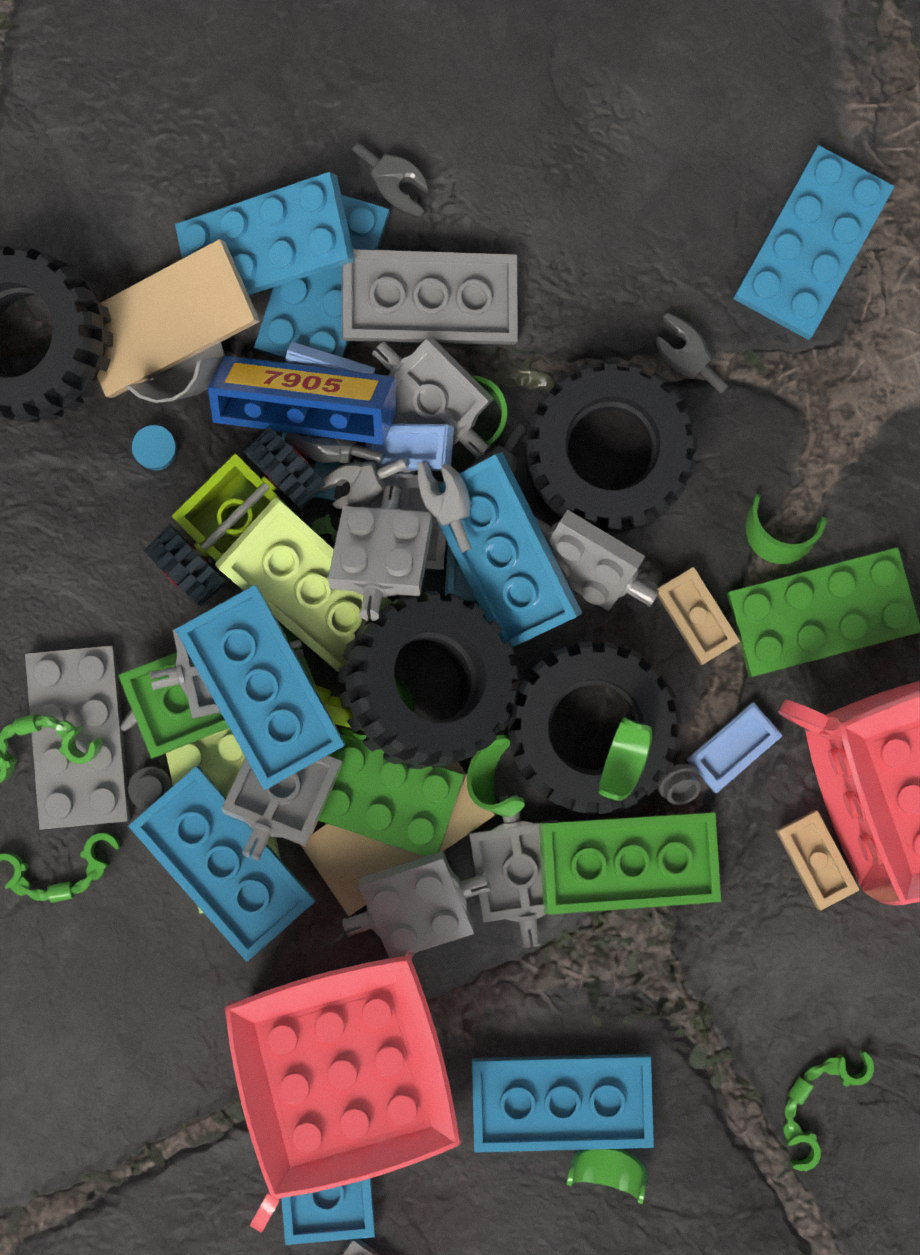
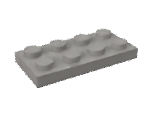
[341,249,518,345]
[25,645,131,830]

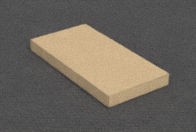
[97,239,260,398]
[301,762,495,916]

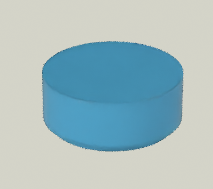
[132,425,178,471]

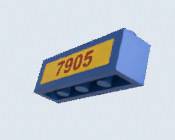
[208,356,397,445]

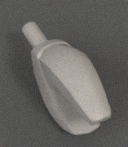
[319,458,408,509]
[417,462,472,553]

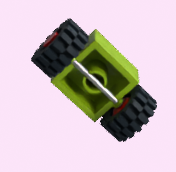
[144,427,326,607]

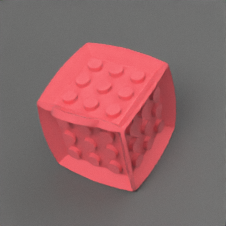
[778,681,920,905]
[224,950,464,1233]

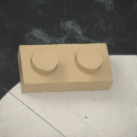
[656,567,740,665]
[775,810,859,911]

